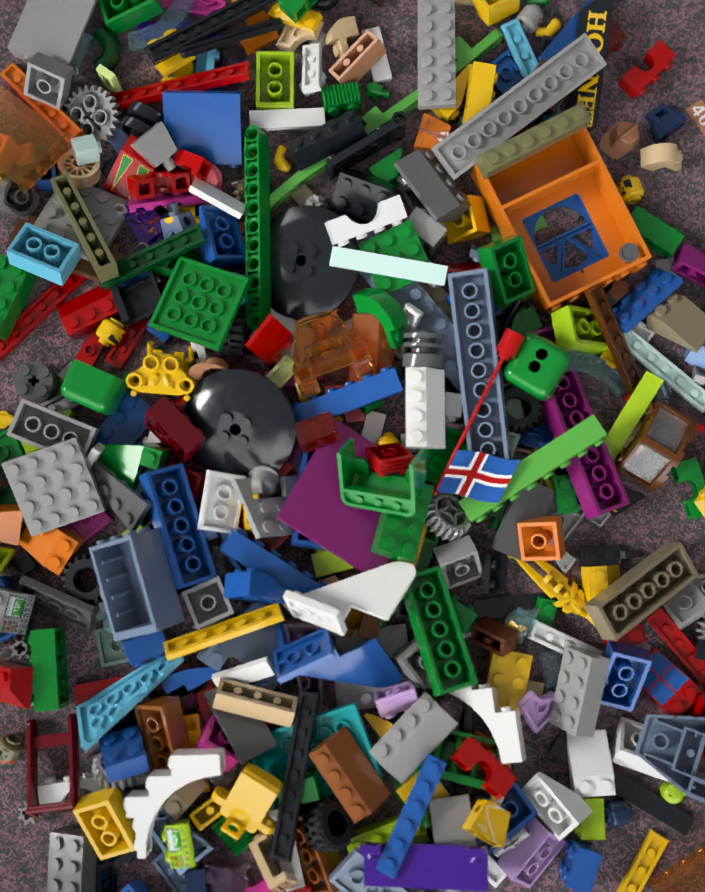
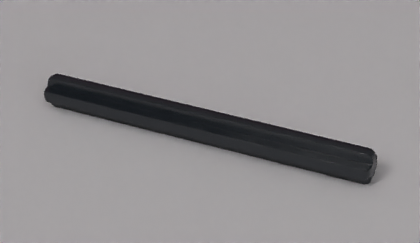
[179,17,283,59]

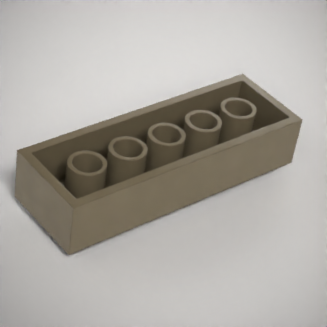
[583,542,699,641]

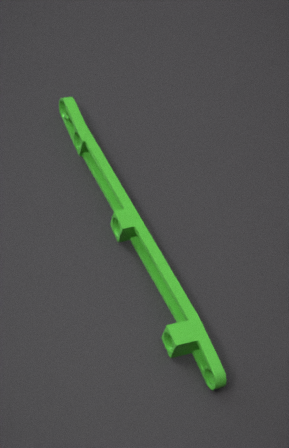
[270,28,504,212]

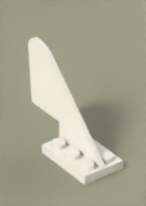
[283,562,416,636]

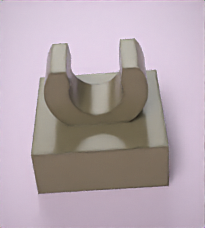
[232,179,245,202]

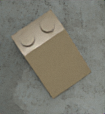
[647,292,705,353]

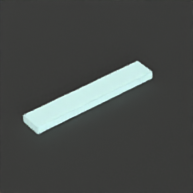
[329,246,448,286]
[622,329,705,413]

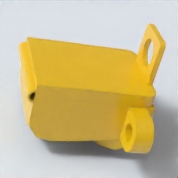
[211,763,282,840]

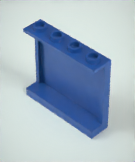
[162,90,244,168]

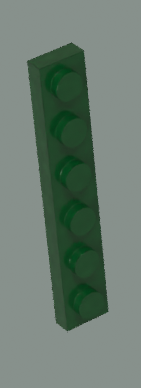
[97,223,207,291]

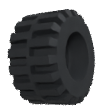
[219,308,248,356]
[504,384,543,434]
[62,555,103,604]
[301,797,355,852]

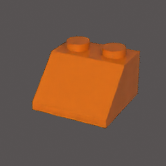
[517,515,565,561]

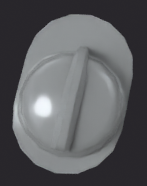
[248,465,280,498]

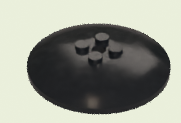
[270,205,360,320]
[183,368,297,478]

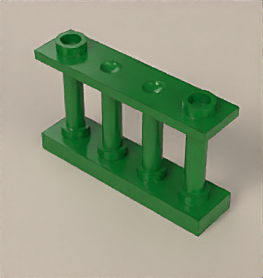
[420,730,500,790]

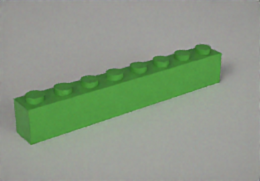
[458,414,607,523]

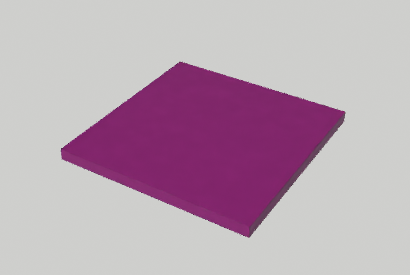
[276,419,430,572]

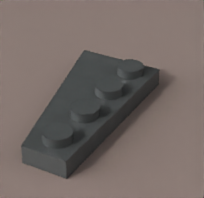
[91,462,153,531]

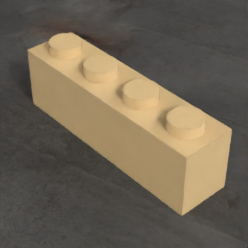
[212,677,298,728]

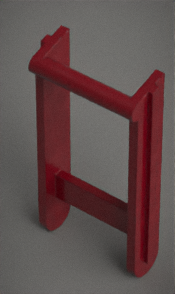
[26,713,80,818]

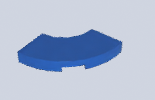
[518,425,554,448]

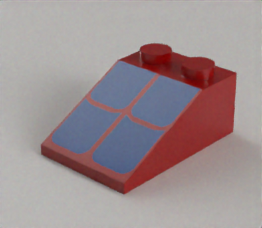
[642,647,704,716]

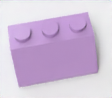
[496,817,566,889]

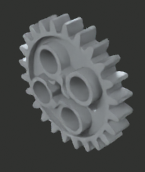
[64,85,122,146]

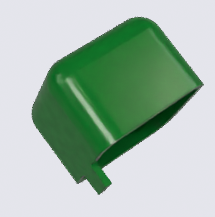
[504,333,571,401]
[61,359,130,416]

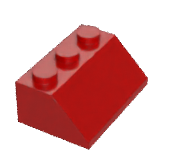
[57,286,120,340]
[0,661,33,709]

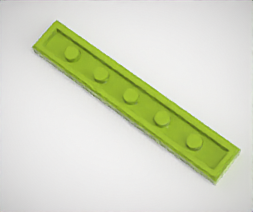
[604,371,664,462]

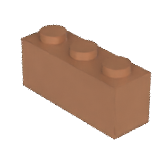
[328,29,387,85]

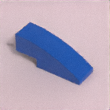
[161,665,225,694]

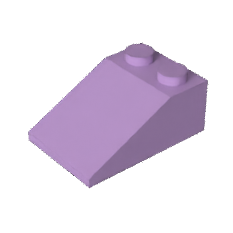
[373,680,417,719]

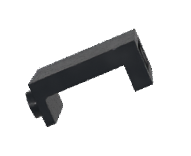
[110,269,164,327]

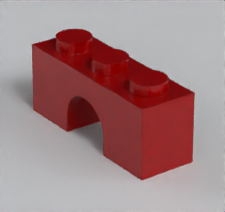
[618,40,676,100]
[127,168,190,200]
[450,736,517,800]

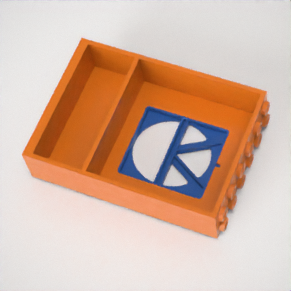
[471,128,652,315]

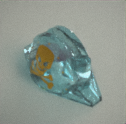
[504,606,540,651]

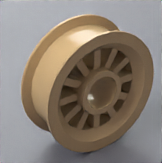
[57,148,101,189]

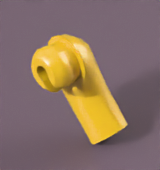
[535,18,561,37]
[274,145,291,173]

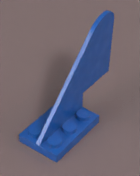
[273,628,402,688]

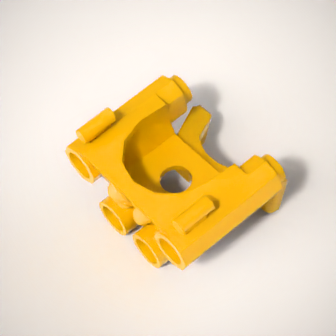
[126,341,201,401]

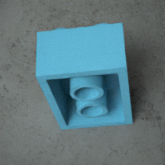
[6,222,81,286]

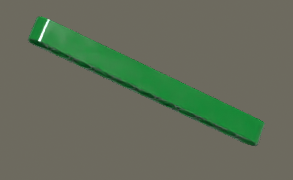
[244,125,271,331]

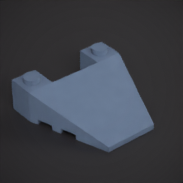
[197,602,285,691]
[634,714,705,803]

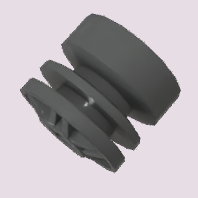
[402,330,444,368]

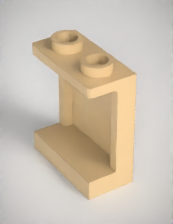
[248,833,298,892]

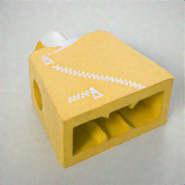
[462,796,510,847]

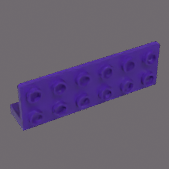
[360,842,489,892]

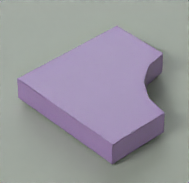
[517,690,555,733]

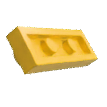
[267,2,323,33]

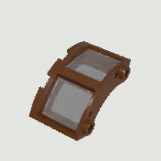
[615,400,698,492]

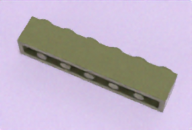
[476,102,592,180]
[50,172,119,283]

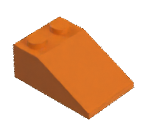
[19,526,86,576]

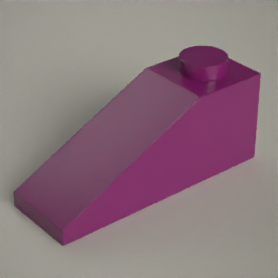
[671,244,705,288]

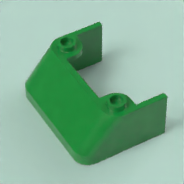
[337,438,426,517]

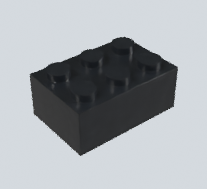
[330,166,398,222]

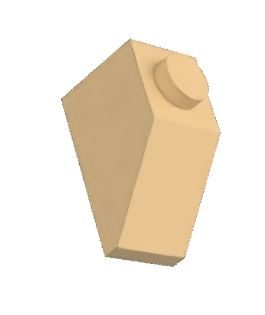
[162,778,209,821]

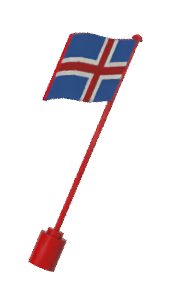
[432,328,525,503]

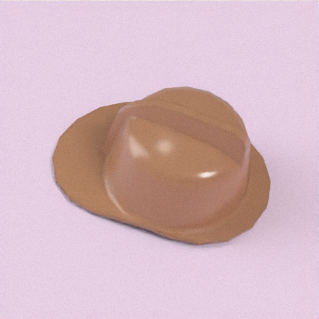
[599,122,640,159]
[189,357,229,381]

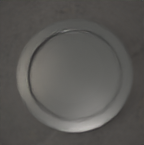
[619,243,639,263]

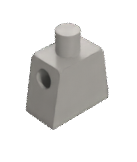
[130,121,177,172]

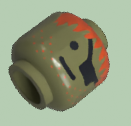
[0,733,24,765]

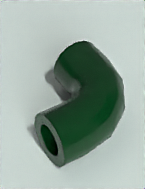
[92,25,121,72]

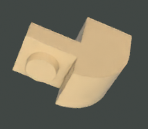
[326,16,359,60]
[640,143,683,171]

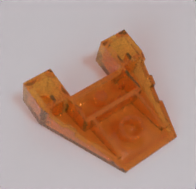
[292,310,376,398]

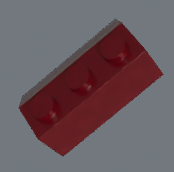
[144,396,206,465]

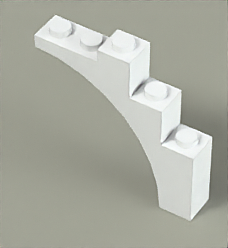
[413,665,526,763]
[123,748,226,858]

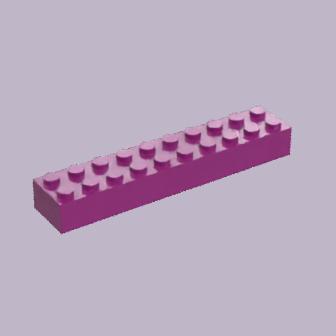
[523,326,630,520]

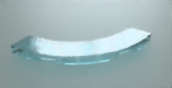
[128,0,195,53]
[539,351,627,397]

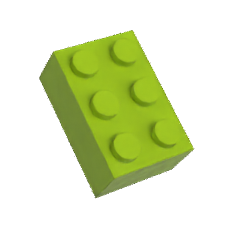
[256,51,295,110]
[551,305,609,355]

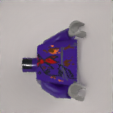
[113,203,169,251]

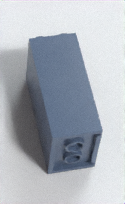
[89,526,185,641]

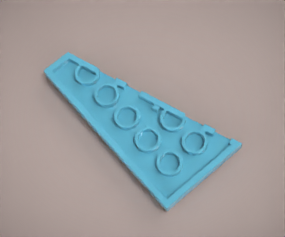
[76,655,184,751]

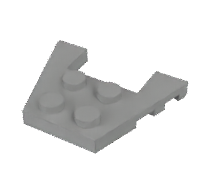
[231,476,298,539]
[545,496,611,573]

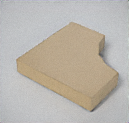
[276,20,324,51]

